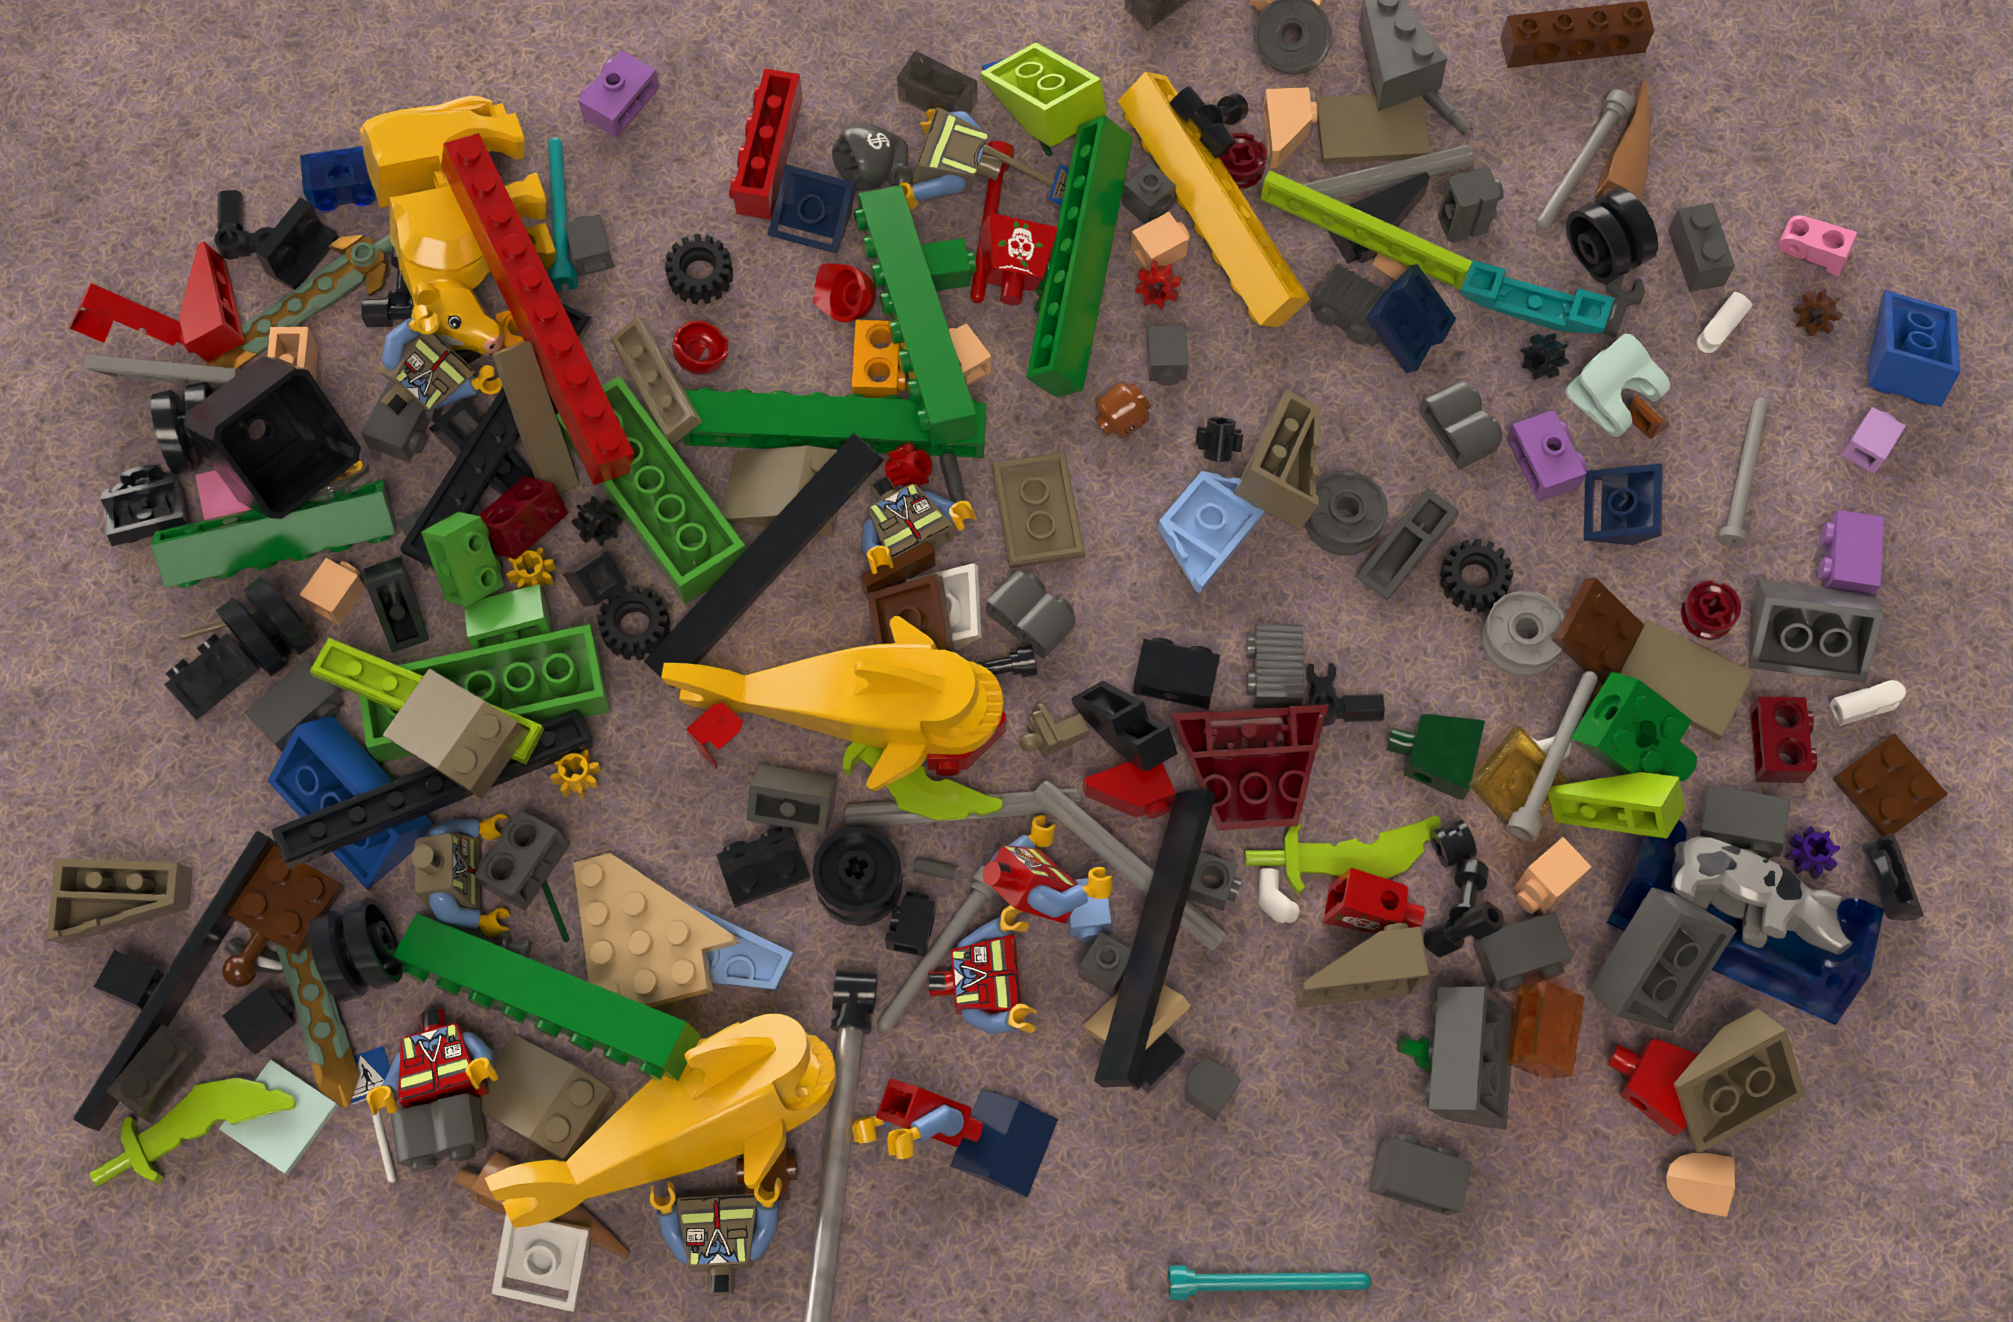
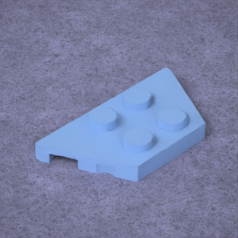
[1157,471,1267,594]

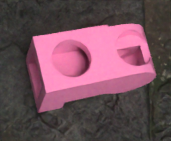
[1778,216,1857,277]

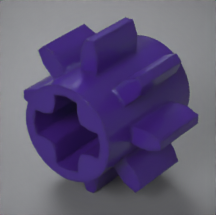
[1786,826,1840,879]

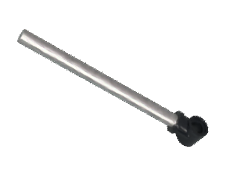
[804,970,878,1322]

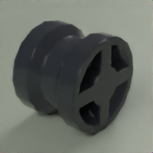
[1430,819,1477,868]

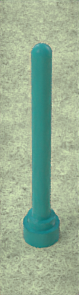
[548,137,578,291]
[1168,1265,1372,1300]

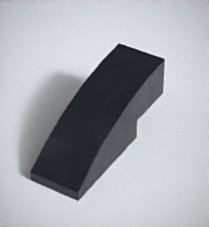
[1071,681,1178,772]

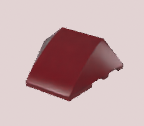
[1170,704,1329,831]

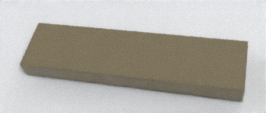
[610,316,702,445]
[492,341,579,493]

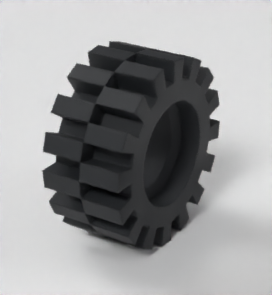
[665,234,733,305]
[1440,539,1513,613]
[597,586,670,660]

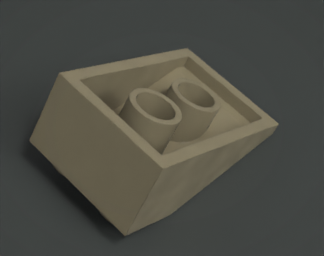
[722,446,838,537]
[383,669,528,800]
[1296,923,1429,1008]
[1674,1008,1806,1153]
[479,1034,617,1161]

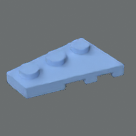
[685,902,795,991]

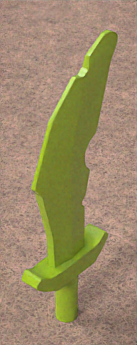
[842,741,1003,821]
[1244,815,1441,894]
[89,1078,296,1187]

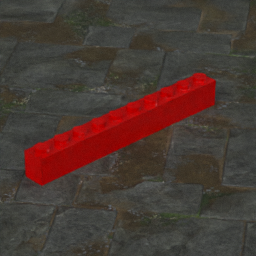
[441,133,634,486]

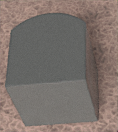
[1184,1059,1241,1121]

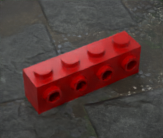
[729,68,803,220]

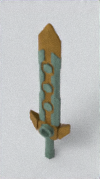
[205,234,393,369]
[249,909,359,1108]

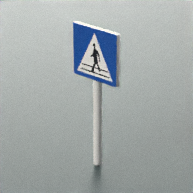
[350,1046,396,1183]

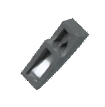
[1356,488,1459,600]

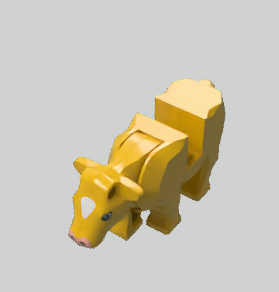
[360,96,556,357]

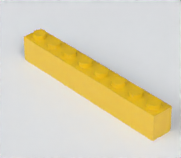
[1118,72,1310,327]

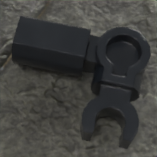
[214,190,274,260]
[1306,663,1385,726]

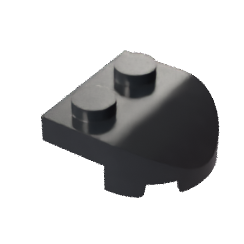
[101,465,188,546]
[1861,833,1924,921]

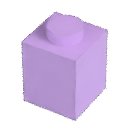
[1841,407,1906,474]

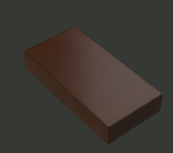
[860,541,936,599]

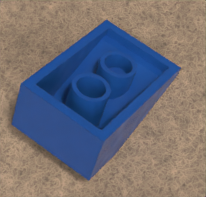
[1868,290,1961,407]

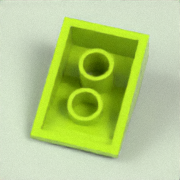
[980,42,1107,147]

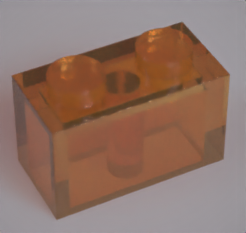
[1507,982,1584,1079]

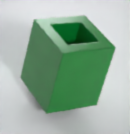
[921,238,976,291]

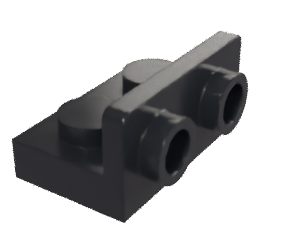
[255,197,339,290]
[164,634,259,720]
[716,827,810,908]

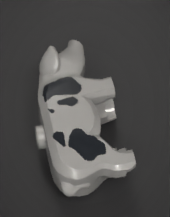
[1671,836,1853,955]

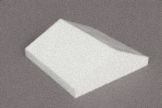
[906,563,981,650]
[492,1213,590,1312]

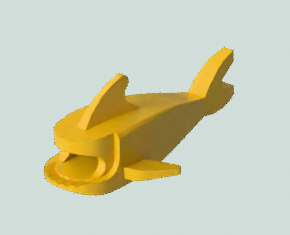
[661,616,1004,791]
[485,1014,836,1228]

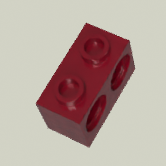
[478,476,569,560]
[1749,696,1817,783]

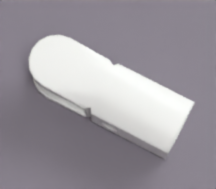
[1697,292,1753,353]
[1830,680,1906,726]

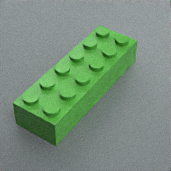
[556,376,746,604]
[358,624,610,763]

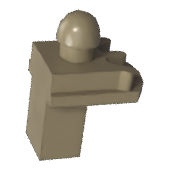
[1019,703,1089,758]

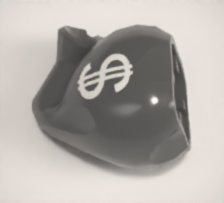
[832,123,913,190]

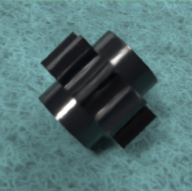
[1520,333,1569,379]
[1196,417,1244,462]
[571,496,623,546]

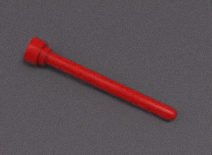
[970,141,1015,303]

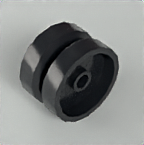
[1566,188,1658,284]
[150,382,214,475]
[216,576,315,677]
[812,826,903,926]
[308,897,403,1002]

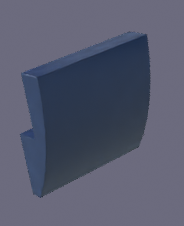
[1367,264,1456,373]

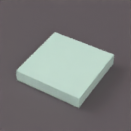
[219,1059,339,1176]

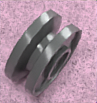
[1255,0,1332,75]
[1305,471,1388,556]

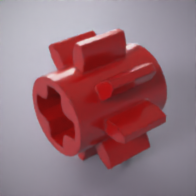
[1135,260,1182,309]
[885,443,932,488]

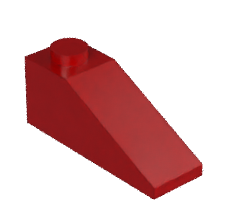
[179,241,245,363]

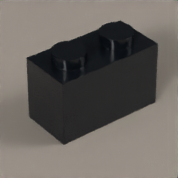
[1132,638,1220,710]

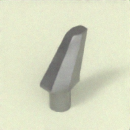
[225,937,283,974]

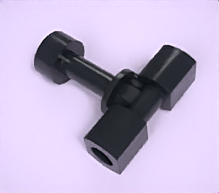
[1169,86,1249,159]
[361,246,414,327]
[1424,859,1503,958]

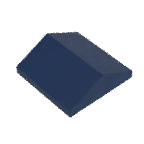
[768,164,856,254]
[1584,463,1663,545]
[950,1089,1058,1198]

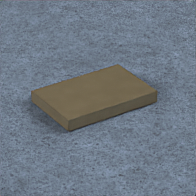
[1316,94,1431,164]
[991,452,1085,569]
[1619,619,1754,740]

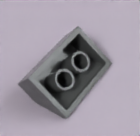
[1749,580,1884,683]
[1589,887,1737,1031]
[1425,987,1515,1130]

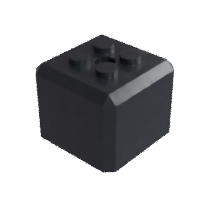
[184,356,361,519]

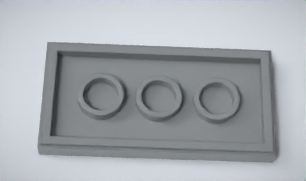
[84,354,242,387]

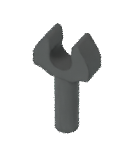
[1602,275,1645,338]

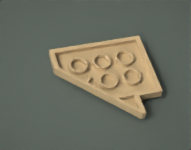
[573,853,740,1007]

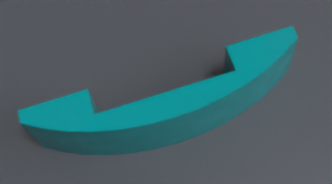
[1459,259,1614,333]

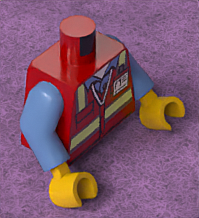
[983,815,1113,924]
[928,906,1037,1034]
[366,1009,499,1115]
[852,1078,983,1159]

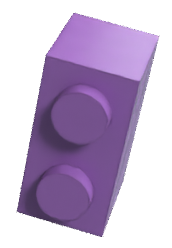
[1818,510,1884,594]

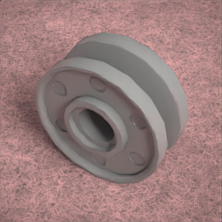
[1481,590,1565,678]

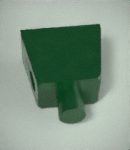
[1386,714,1485,800]

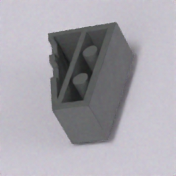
[1359,0,1447,111]

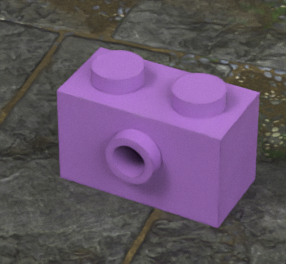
[578,50,659,138]
[1507,410,1587,502]

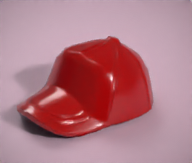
[813,263,876,323]

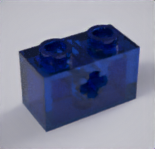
[300,146,377,211]

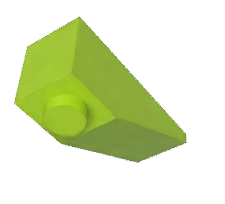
[1548,772,1685,839]

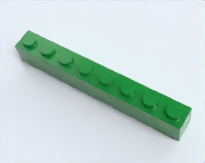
[1026,115,1133,397]
[854,185,976,446]
[683,387,986,458]
[393,913,701,1081]

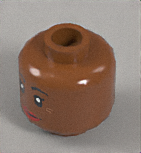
[1094,382,1152,438]

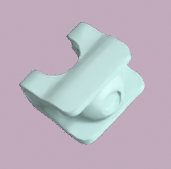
[1565,334,1670,437]

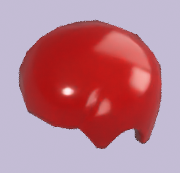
[672,321,728,375]

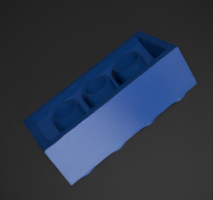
[267,715,433,890]

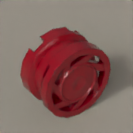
[1220,133,1267,189]
[1680,580,1741,640]

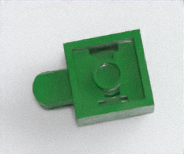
[1570,672,1697,782]

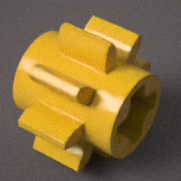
[507,547,556,589]
[550,749,601,799]

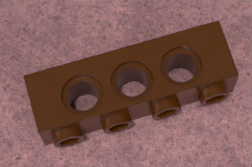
[1500,1,1654,68]

